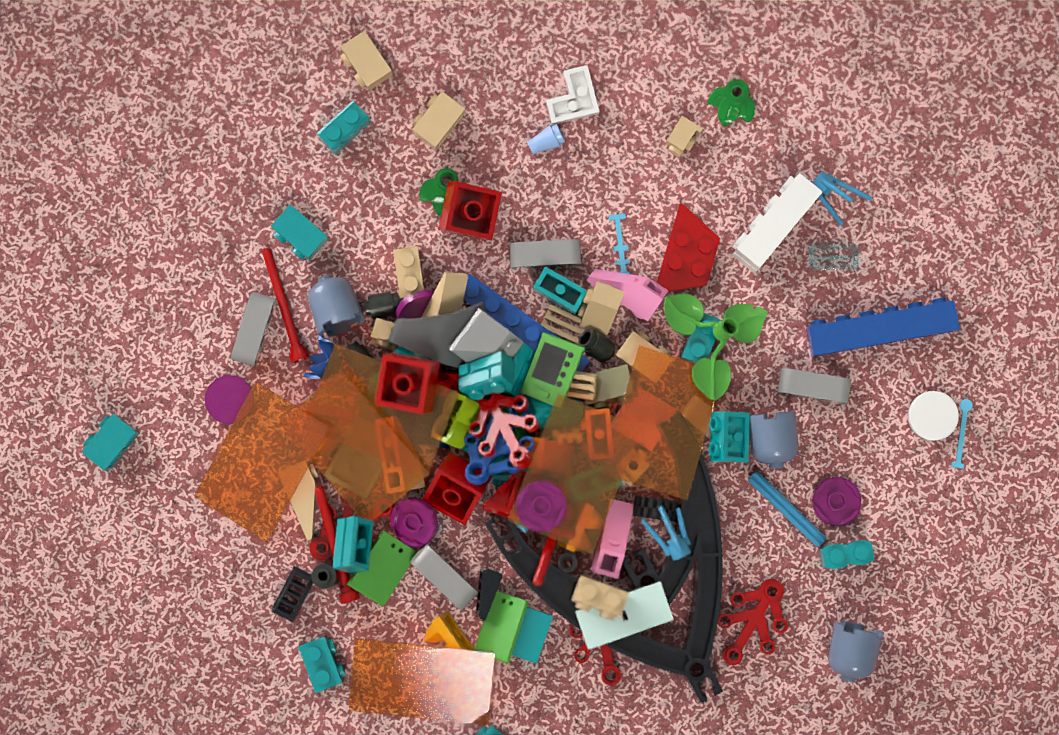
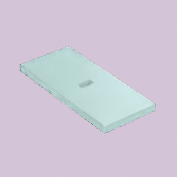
[575,582,674,650]

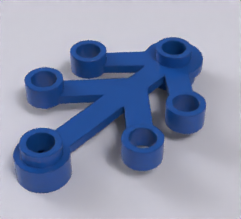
[464,401,535,485]

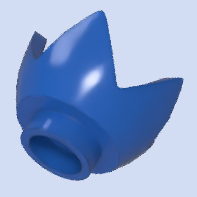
[303,336,343,379]

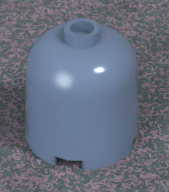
[308,275,365,337]
[749,411,798,469]
[828,621,884,683]

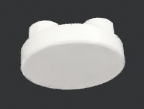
[908,391,959,441]

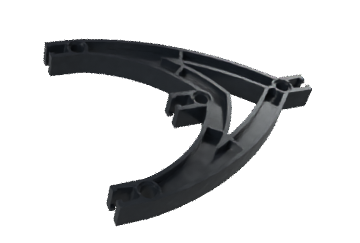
[484,413,723,704]

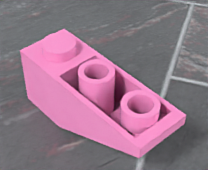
[586,269,668,321]
[590,498,634,579]

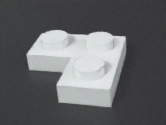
[546,65,599,125]

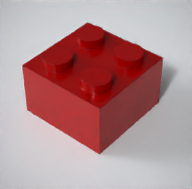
[438,181,502,241]
[375,353,440,414]
[423,452,493,526]

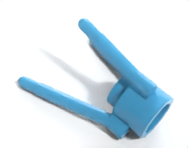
[813,171,872,226]
[641,506,691,561]

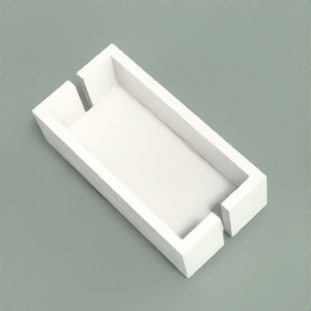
[732,173,822,274]

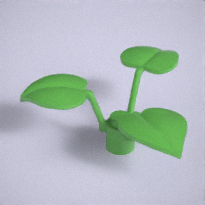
[664,294,768,401]

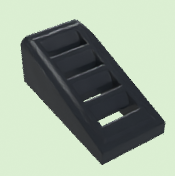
[271,566,313,622]
[476,566,503,621]

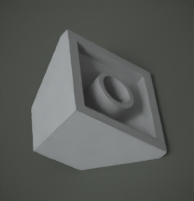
[449,309,524,363]

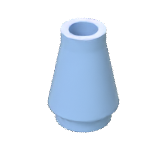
[527,124,565,154]

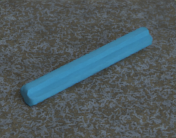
[748,471,826,547]

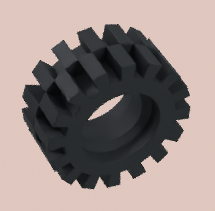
[632,496,679,521]

